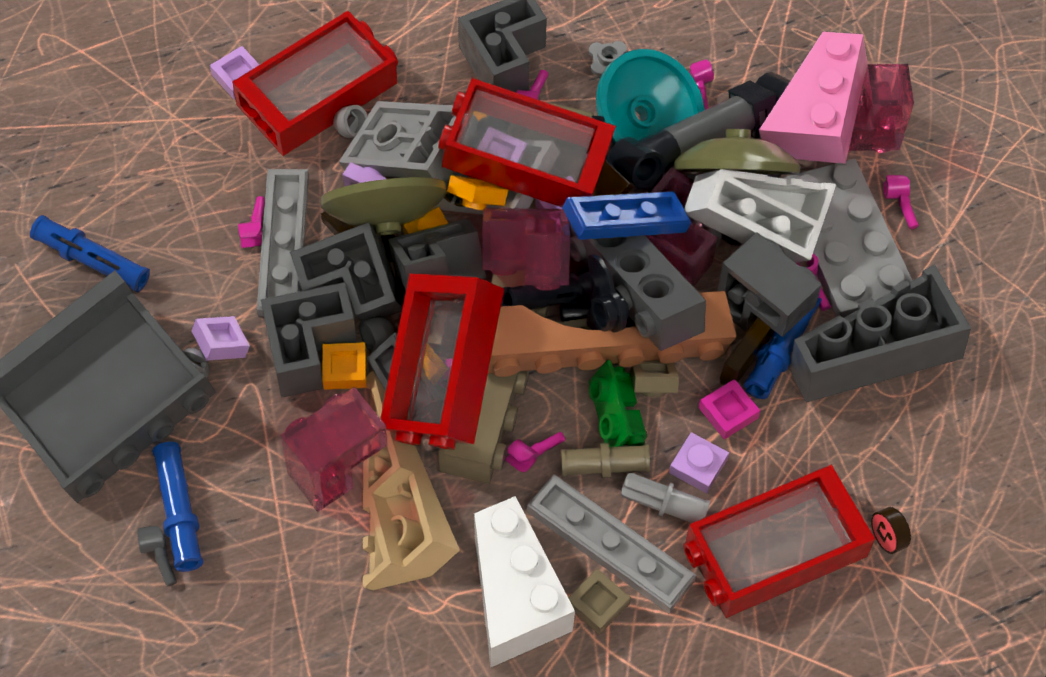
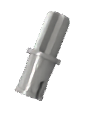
[621,473,711,523]

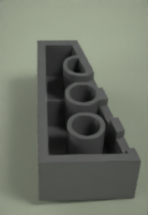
[790,264,971,403]

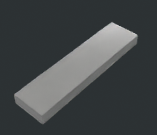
[257,169,309,317]
[527,474,697,614]

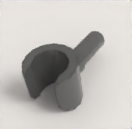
[137,526,177,587]

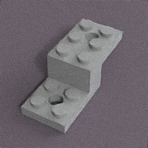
[339,101,560,219]

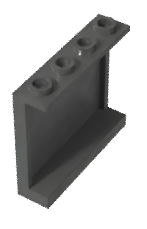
[0,270,216,503]

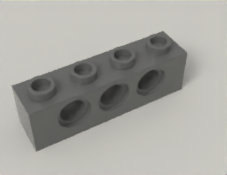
[567,224,706,351]

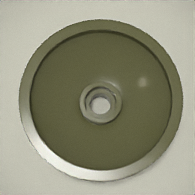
[674,129,800,174]
[320,177,447,236]

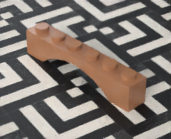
[488,291,737,377]

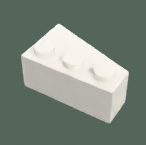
[684,169,836,263]
[474,496,575,667]

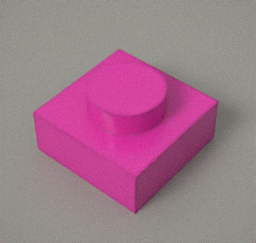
[698,379,760,440]

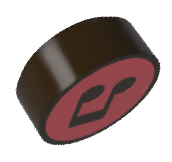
[871,507,911,554]

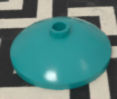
[596,49,705,146]

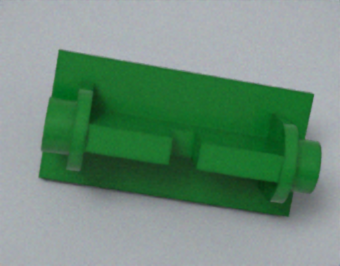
[588,360,648,447]

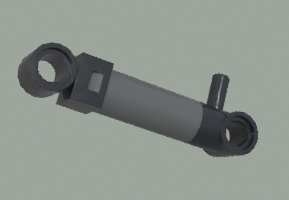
[608,72,790,193]

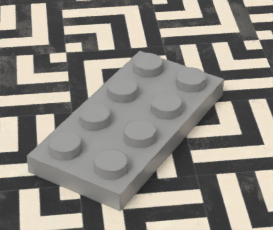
[782,159,913,318]

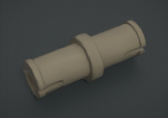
[561,443,650,478]

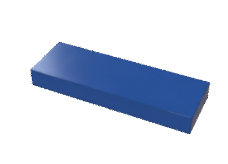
[562,192,691,240]

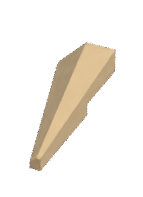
[363,370,460,590]

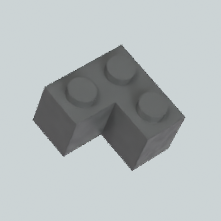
[458,0,547,93]
[388,219,487,312]
[290,222,403,321]
[717,232,822,337]
[261,282,357,398]

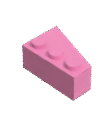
[759,32,868,164]

